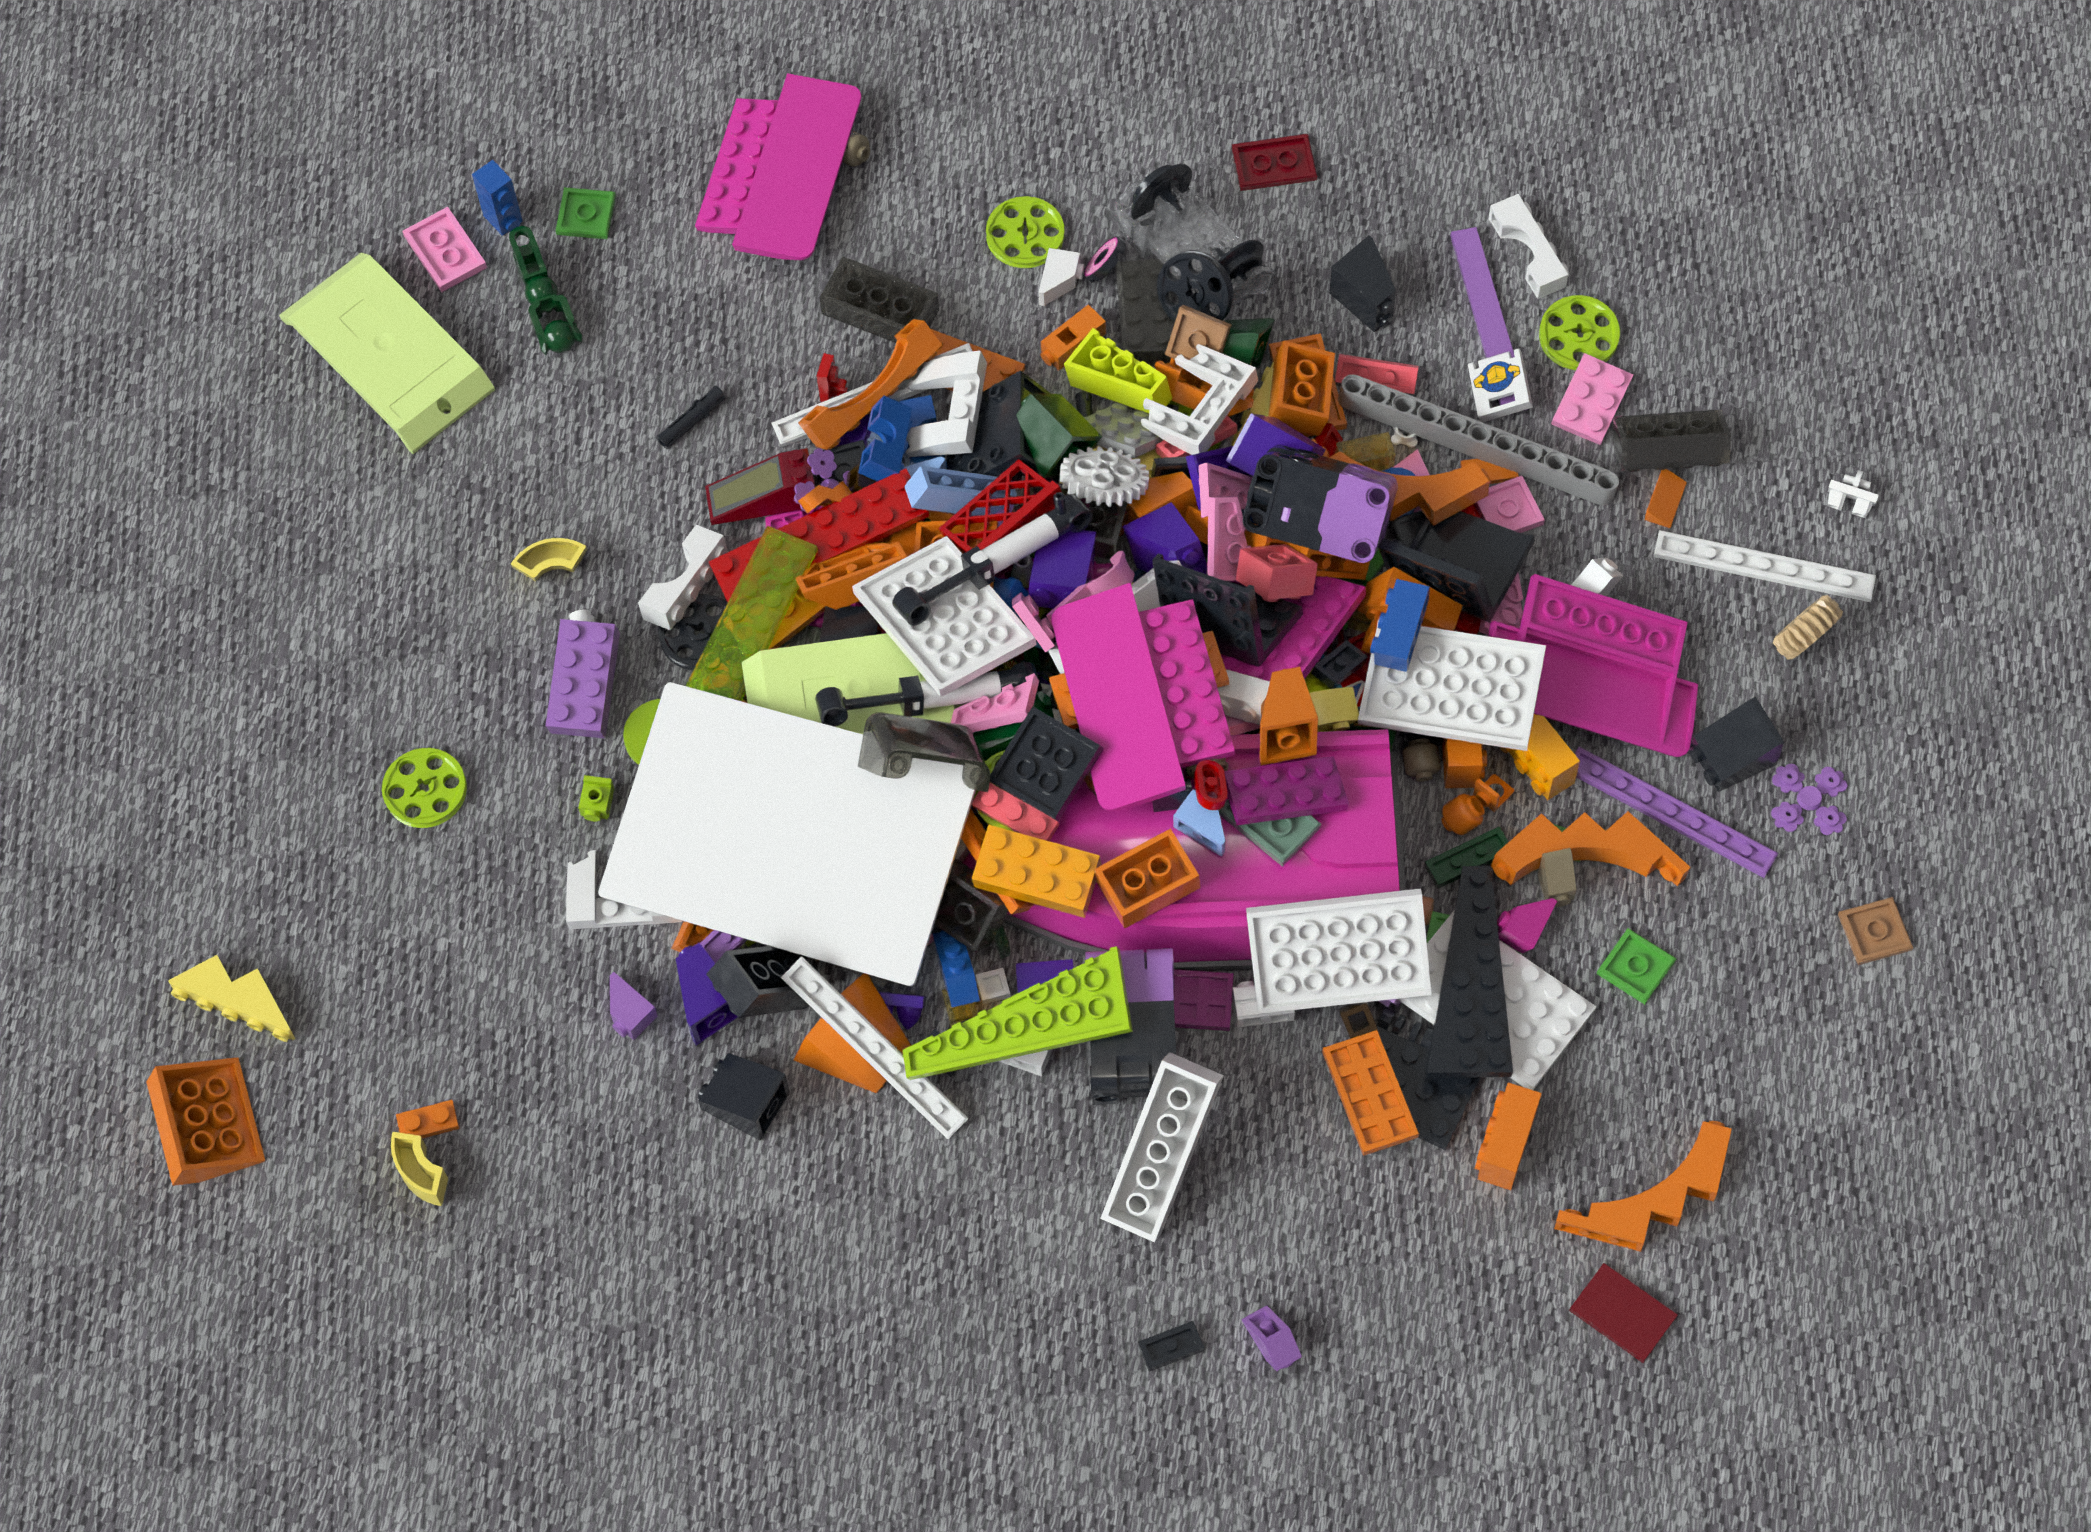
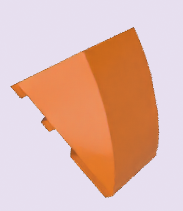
[1154,358,1254,417]
[794,973,911,1093]

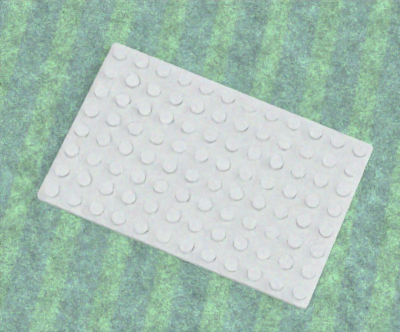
[598,682,981,986]

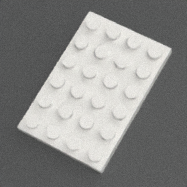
[852,536,1037,697]
[1358,620,1546,751]
[1246,889,1431,1014]
[1398,910,1596,1090]

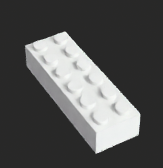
[1100,1052,1224,1242]

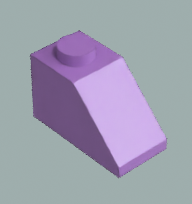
[610,972,657,1040]
[1241,1305,1302,1371]

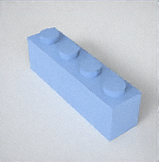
[904,466,1017,516]

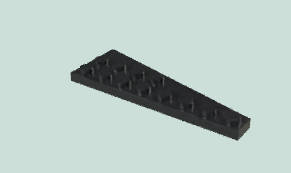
[1426,866,1513,1078]

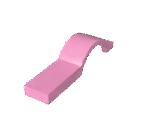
[1046,551,1135,628]

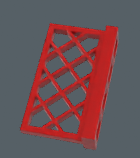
[938,459,1062,552]

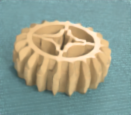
[1773,595,1843,660]

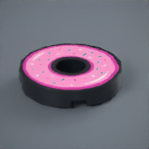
[1083,236,1126,283]

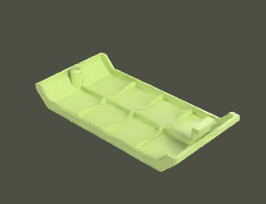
[279,253,495,454]
[742,633,968,736]

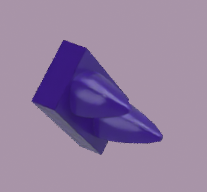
[878,991,926,1029]

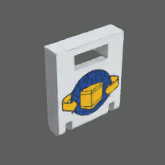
[1468,348,1533,422]

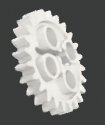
[1060,446,1149,507]

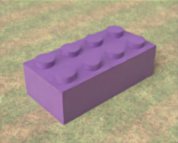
[546,619,620,738]

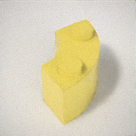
[511,538,587,581]
[1309,687,1359,732]
[391,1132,448,1206]

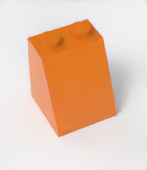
[1118,472,1198,526]
[1259,667,1318,765]

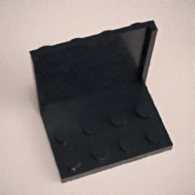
[947,370,1060,485]
[1378,511,1535,623]
[1152,553,1303,667]

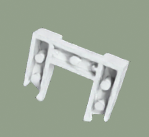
[1141,344,1258,455]
[906,351,987,457]
[566,850,682,929]

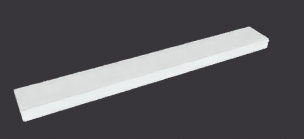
[772,343,973,447]
[1654,530,1876,602]
[781,956,968,1139]

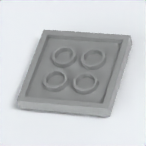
[1084,403,1163,458]

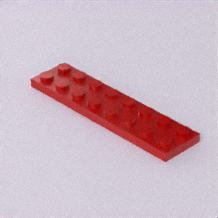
[708,468,930,610]

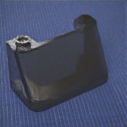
[857,712,990,792]

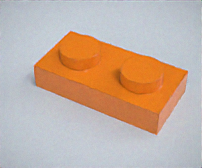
[396,1100,459,1138]

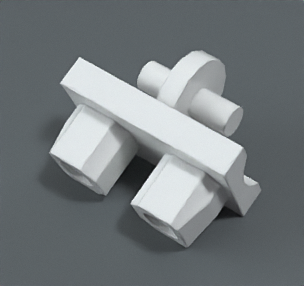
[1827,470,1878,518]

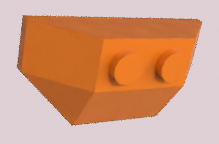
[795,541,907,610]

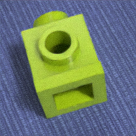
[578,775,615,822]

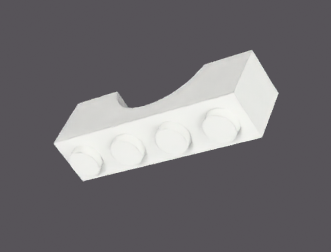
[1489,194,1569,299]
[638,525,728,631]

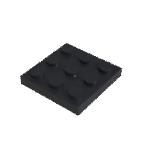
[987,707,1104,822]

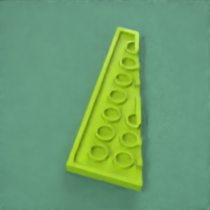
[903,946,1133,1080]

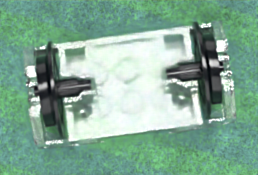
[1113,164,1276,315]

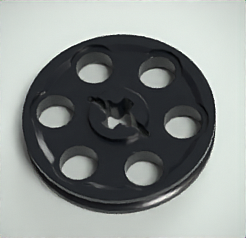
[1157,250,1234,322]
[658,594,740,671]

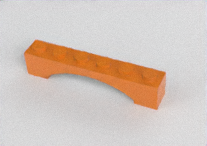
[798,319,942,450]

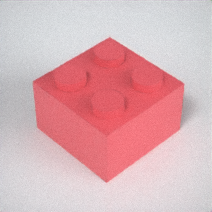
[1236,544,1318,602]

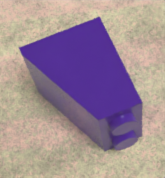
[1226,413,1326,476]
[1123,502,1208,574]
[1029,530,1096,609]
[675,943,738,1046]

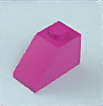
[1497,898,1557,953]

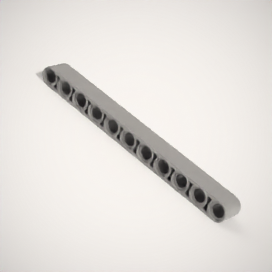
[1338,375,1619,505]

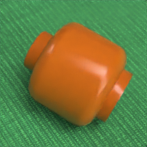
[1441,793,1485,835]

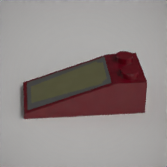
[705,448,815,525]

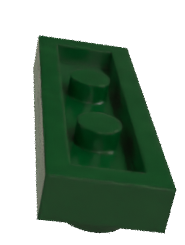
[1424,826,1509,889]

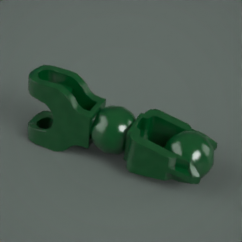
[509,226,583,355]

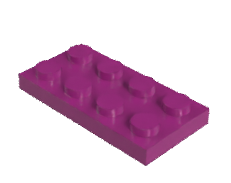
[1224,756,1349,826]
[1173,969,1234,1031]

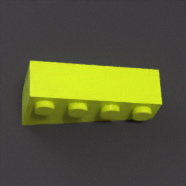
[1064,328,1172,413]

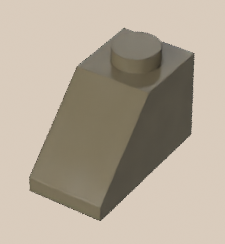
[1538,848,1577,907]

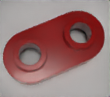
[1194,760,1228,810]

